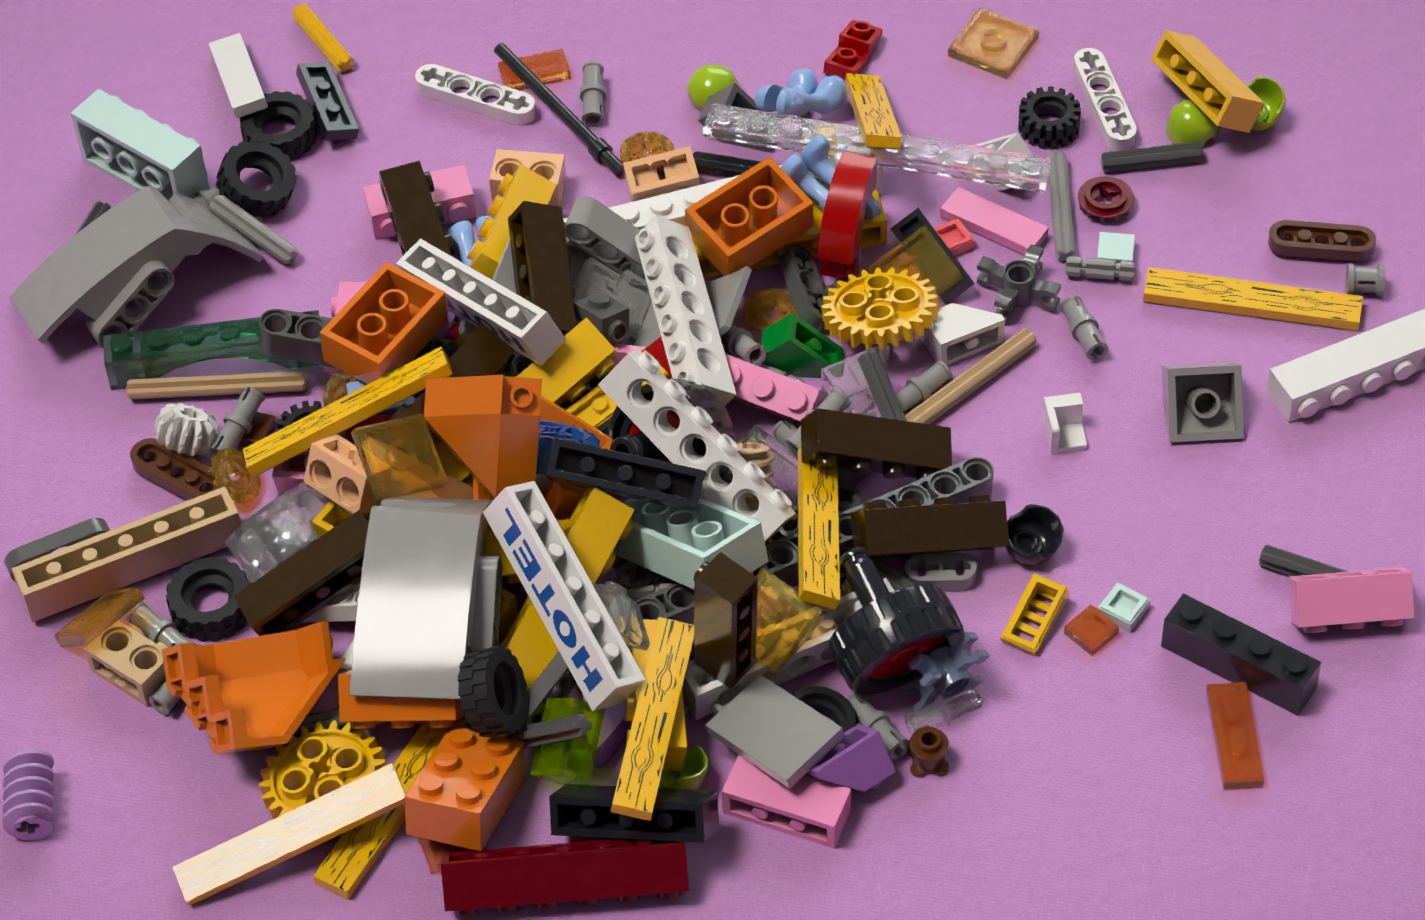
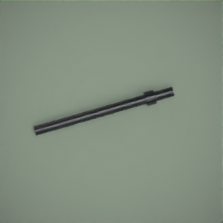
[494,43,624,177]

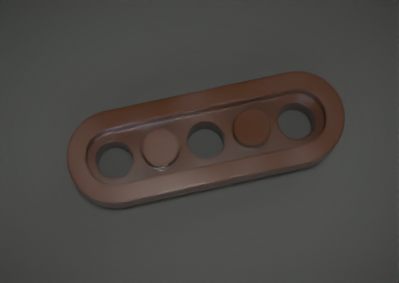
[1268,220,1376,261]
[130,438,225,500]

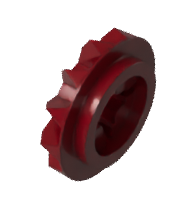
[1078,176,1134,223]

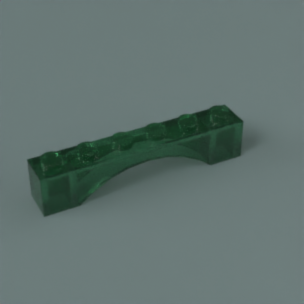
[103,310,322,390]

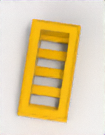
[1000,573,1069,655]

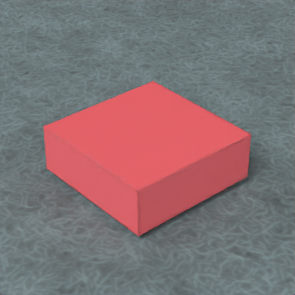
[934,218,975,257]

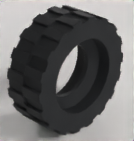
[240,91,317,162]
[216,140,297,218]
[166,557,249,642]
[457,646,529,738]

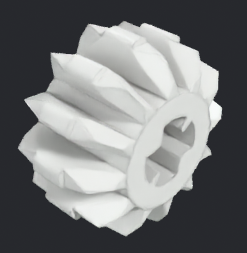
[154,403,218,456]

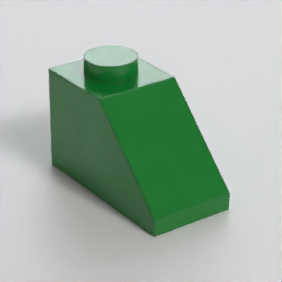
[761,312,844,379]

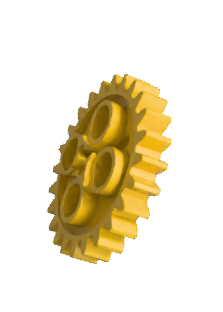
[821,267,939,350]
[259,720,387,819]

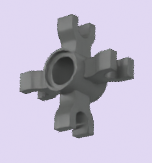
[976,244,1061,324]

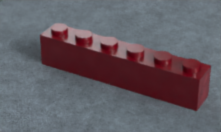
[440,839,689,915]

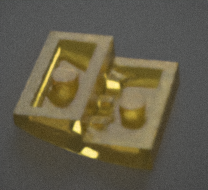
[756,567,827,673]

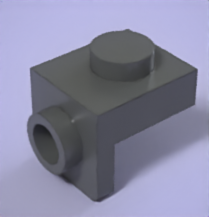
[574,291,629,346]

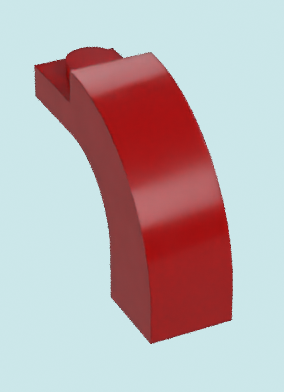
[818,151,877,281]

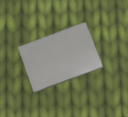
[705,675,845,788]

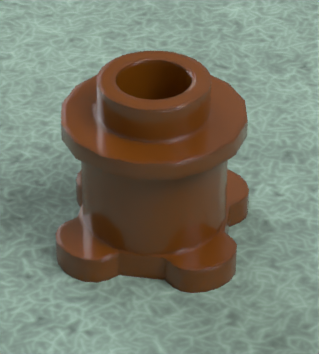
[908,727,949,778]

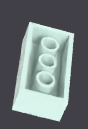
[70,89,210,200]
[614,498,769,589]

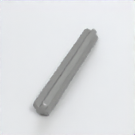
[1048,151,1075,262]

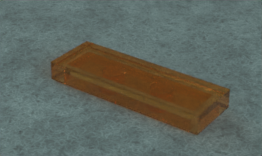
[1206,682,1264,790]

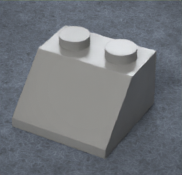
[1162,361,1244,442]

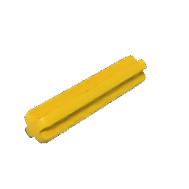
[292,3,354,72]

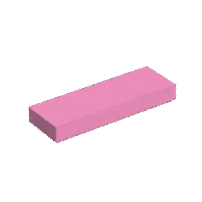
[940,187,1049,255]

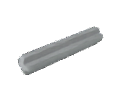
[209,195,298,264]

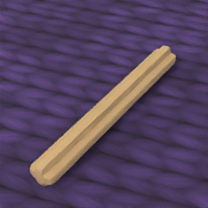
[905,328,1037,424]
[126,371,306,400]

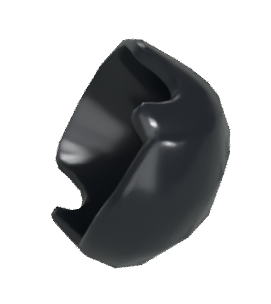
[1005,504,1064,565]

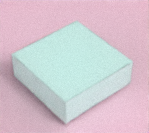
[1097,232,1135,263]
[1097,582,1150,633]

